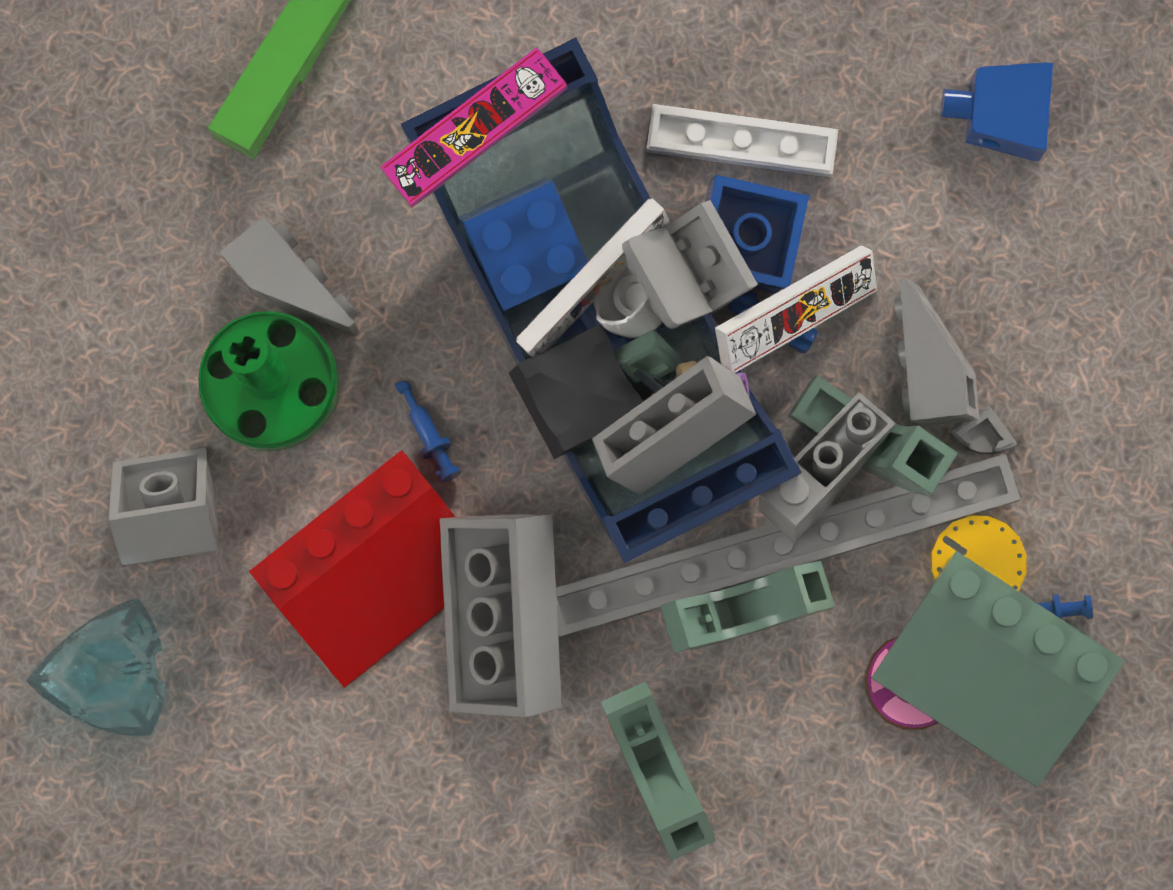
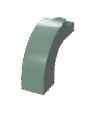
[787,375,958,494]
[660,561,835,653]
[601,681,716,861]

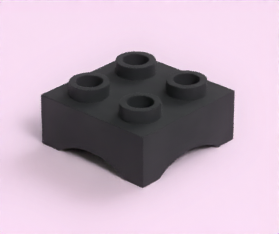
[508,324,643,459]

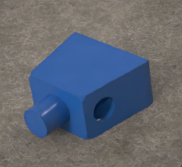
[940,62,1053,161]

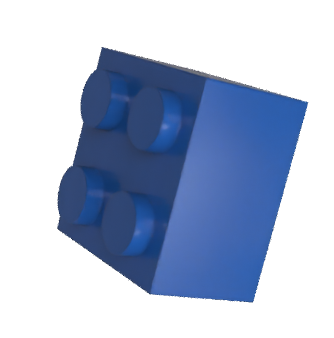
[705,175,809,293]
[458,177,588,311]

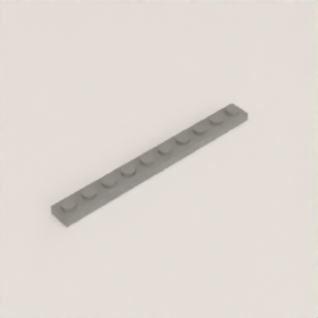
[556,454,1021,638]

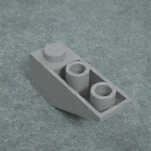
[219,216,359,336]
[894,278,979,426]
[759,392,896,543]

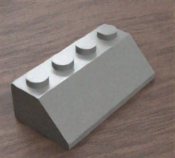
[440,514,562,717]

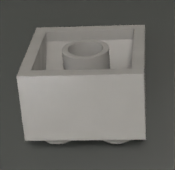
[108,447,218,566]

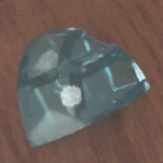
[27,598,166,736]

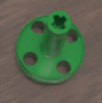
[198,311,339,452]

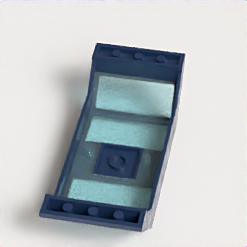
[401,37,802,564]

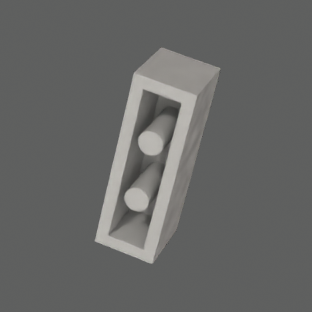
[592,356,756,495]

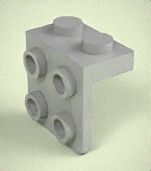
[622,200,758,329]

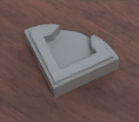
[949,405,1017,454]

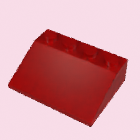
[249,450,455,688]

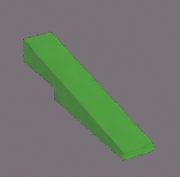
[208,0,350,160]

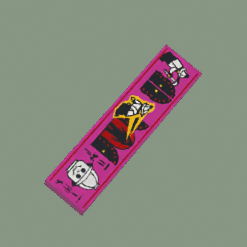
[380,47,568,209]

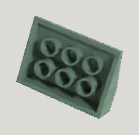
[871,551,1125,787]

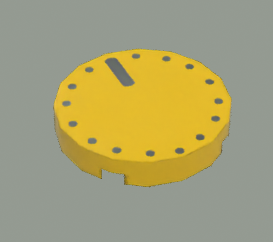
[930,515,1027,591]

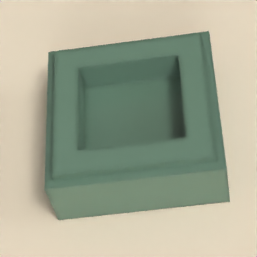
[613,329,680,383]

